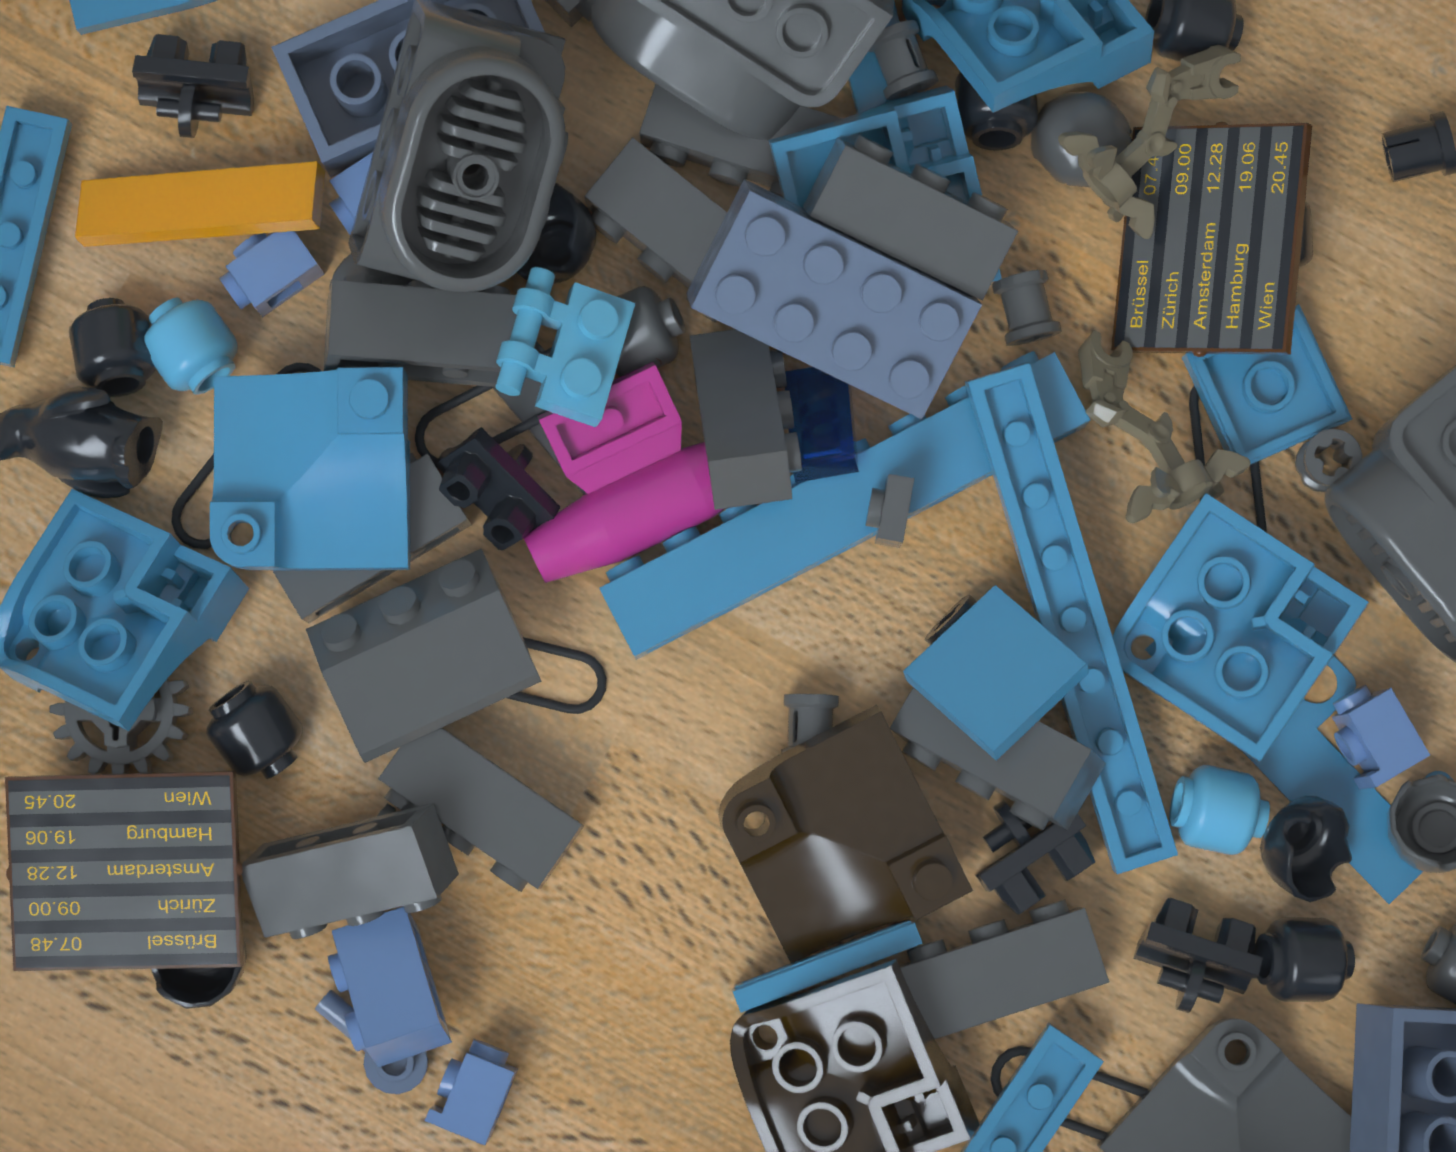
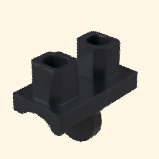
[132,34,254,138]
[435,427,561,550]
[975,800,1095,915]
[1133,898,1263,1013]

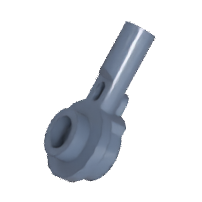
[315,990,428,1094]

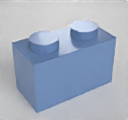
[328,907,452,1067]

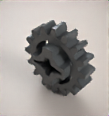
[49,678,193,774]

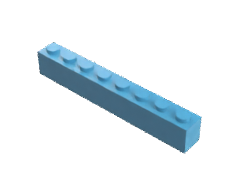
[599,351,1091,660]

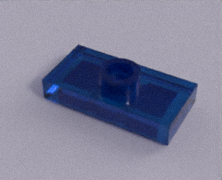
[785,367,859,483]

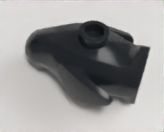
[0,386,163,498]

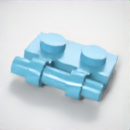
[495,267,635,427]

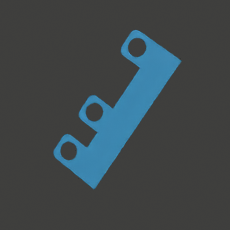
[1145,641,1453,904]

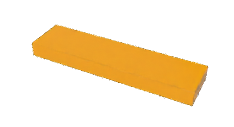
[75,161,325,247]

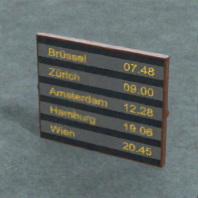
[1111,121,1313,357]
[5,771,244,971]

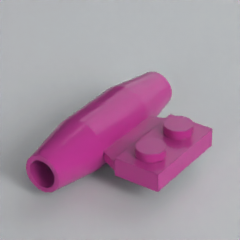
[524,362,726,583]

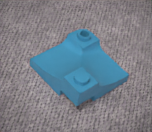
[902,0,1154,113]
[768,85,1002,282]
[210,367,410,571]
[0,489,249,731]
[1113,493,1369,762]

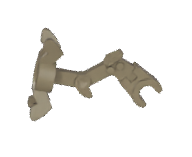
[1058,45,1241,239]
[1078,331,1251,523]

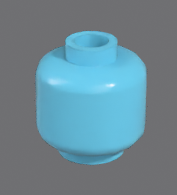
[144,297,238,395]
[1169,765,1270,855]

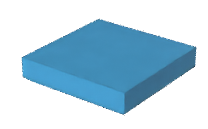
[1182,305,1352,465]
[903,585,1089,761]

